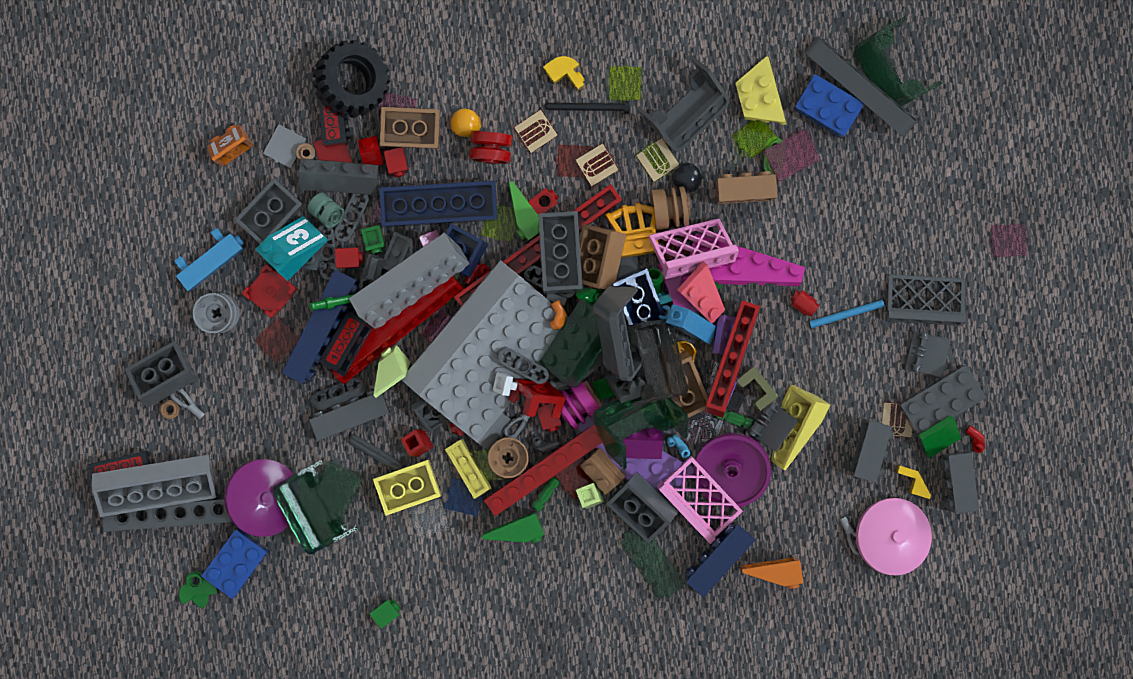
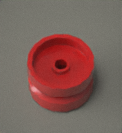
[469,131,513,164]

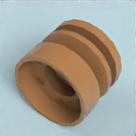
[651,186,690,230]
[488,438,528,478]

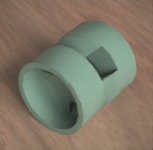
[307,193,344,228]

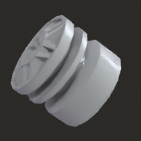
[193,293,240,333]

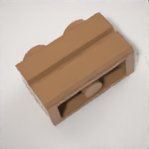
[580,448,626,495]

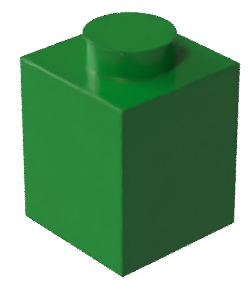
[370,598,401,629]

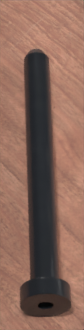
[545,101,629,114]

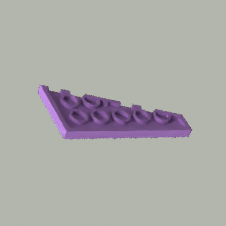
[578,415,694,499]

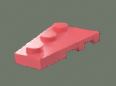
[677,261,725,324]

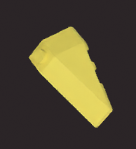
[771,385,830,470]

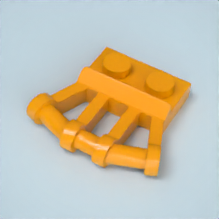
[604,202,658,258]

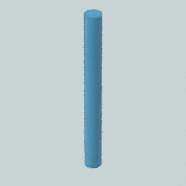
[809,300,885,328]

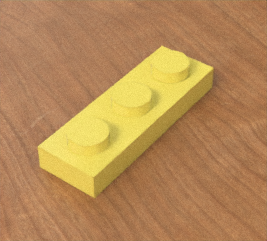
[445,439,492,499]

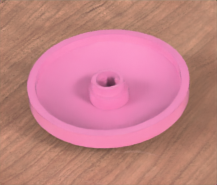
[856,498,932,575]

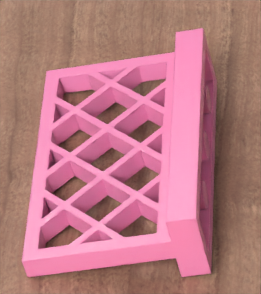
[649,219,739,279]
[656,456,743,544]

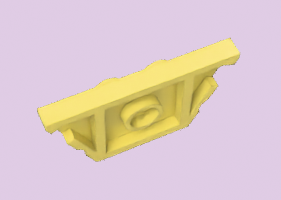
[736,56,787,125]

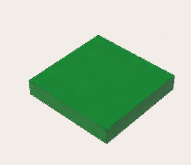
[919,415,961,458]

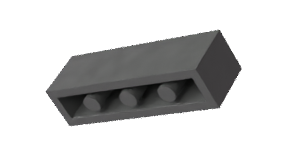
[299,159,379,195]
[309,390,391,441]

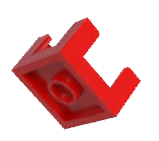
[241,264,298,318]
[509,379,566,418]

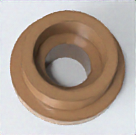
[296,143,315,161]
[160,400,180,419]

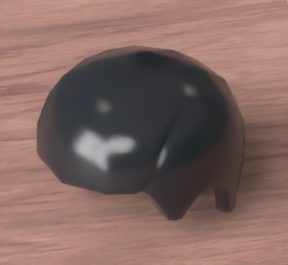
[672,162,703,193]

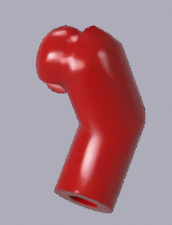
[463,264,489,285]
[965,425,985,453]

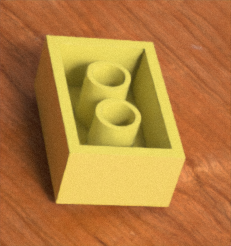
[373,459,442,516]

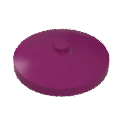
[694,433,771,508]
[224,459,301,537]

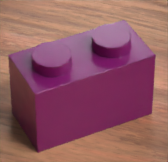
[623,427,663,459]

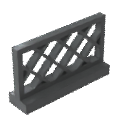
[886,274,966,326]

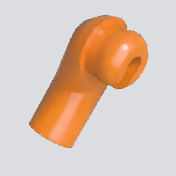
[550,300,567,330]

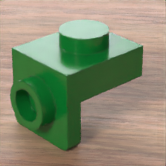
[361,225,386,254]

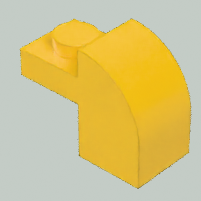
[543,56,585,91]

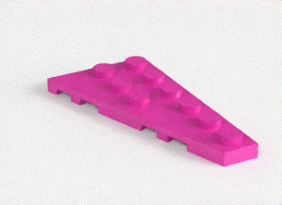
[681,233,805,286]

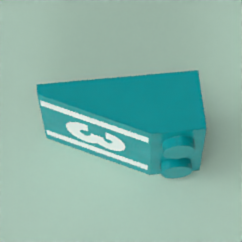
[255,216,328,281]

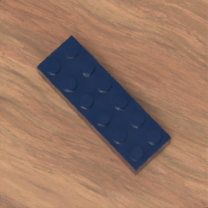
[379,180,498,228]
[282,270,359,384]

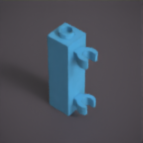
[175,228,245,292]
[659,304,717,344]

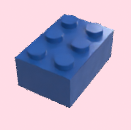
[793,74,864,139]
[201,529,270,599]

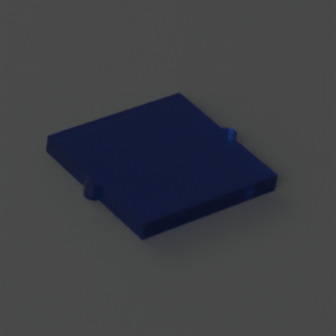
[445,478,483,516]

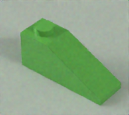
[508,181,540,243]

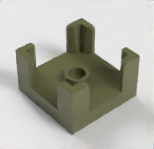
[736,366,779,411]

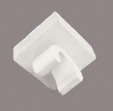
[493,372,518,396]

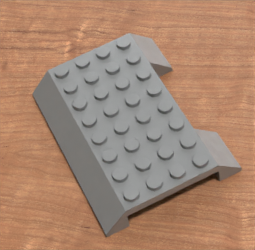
[401,260,586,450]

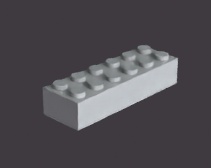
[349,232,470,329]
[92,455,216,517]

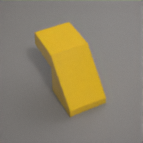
[895,465,931,499]

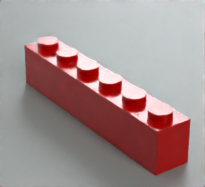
[705,300,760,418]

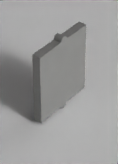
[263,124,306,168]

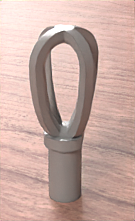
[170,389,205,420]
[504,413,530,438]
[839,516,860,555]

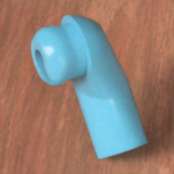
[666,434,690,458]

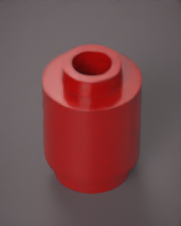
[790,290,820,317]

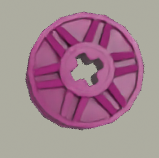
[561,378,602,429]

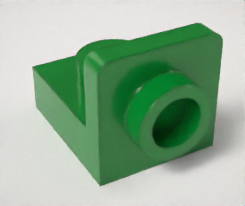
[592,378,624,400]

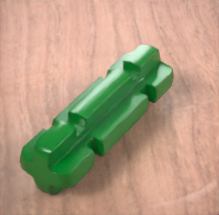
[716,409,754,430]
[532,476,560,511]

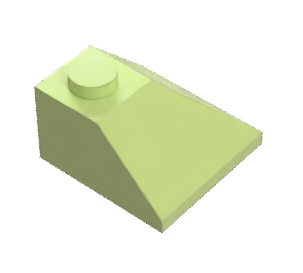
[373,345,411,398]

